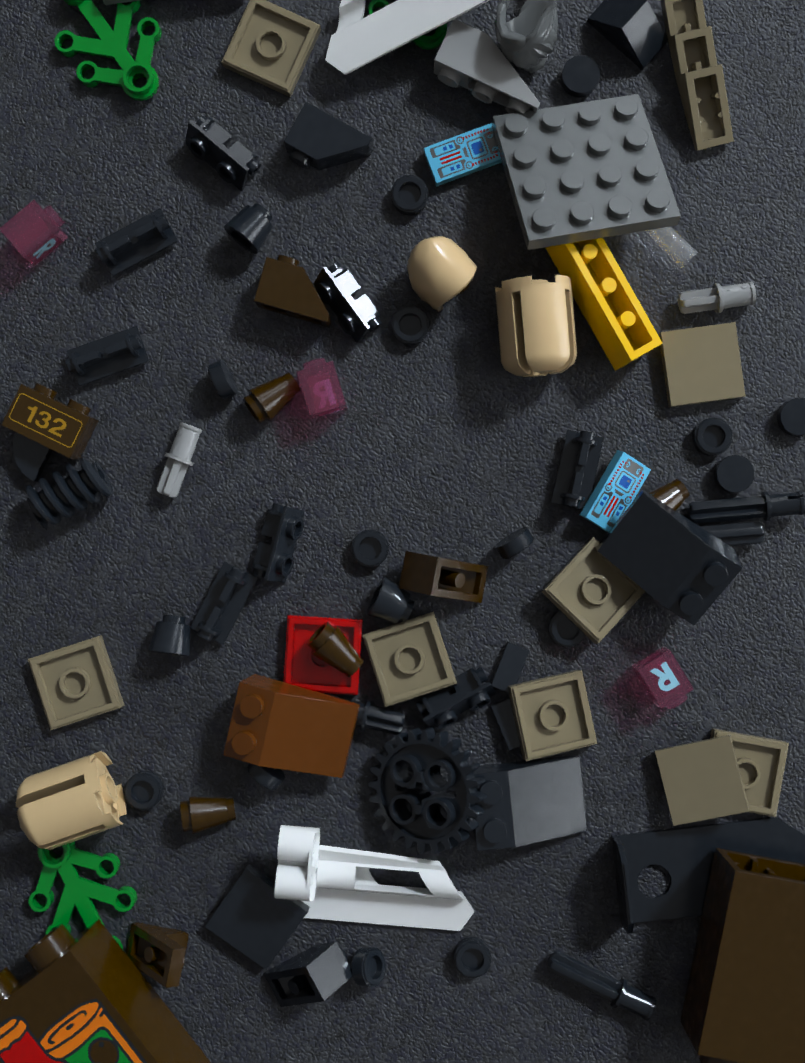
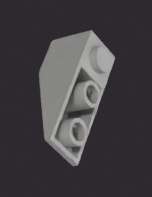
[434,19,540,114]

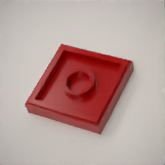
[284,615,363,695]

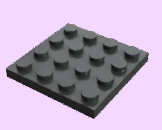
[492,94,681,250]

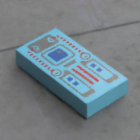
[423,123,502,187]
[580,450,651,533]

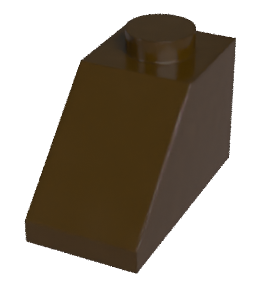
[254,255,331,328]
[399,551,489,603]

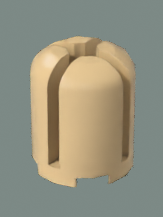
[495,275,577,377]
[16,751,127,850]

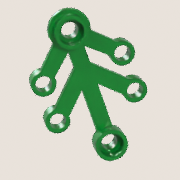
[55,0,162,101]
[28,842,137,949]

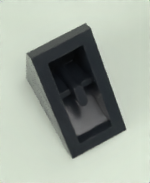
[587,0,668,70]

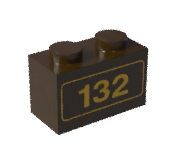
[2,382,99,460]

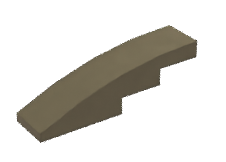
[660,0,734,151]

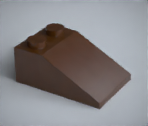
[223,674,360,778]

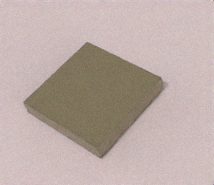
[222,0,321,97]
[659,322,746,408]
[541,537,645,644]
[363,612,457,707]
[28,635,125,730]
[508,670,597,761]
[710,728,789,817]
[655,735,750,826]

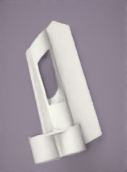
[325,0,489,75]
[274,825,474,931]

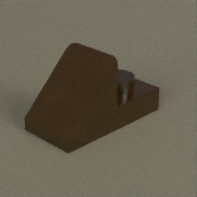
[126,922,189,988]

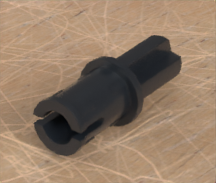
[334,696,405,735]

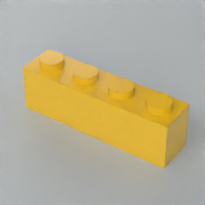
[545,238,663,371]

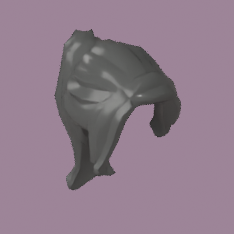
[494,0,558,73]

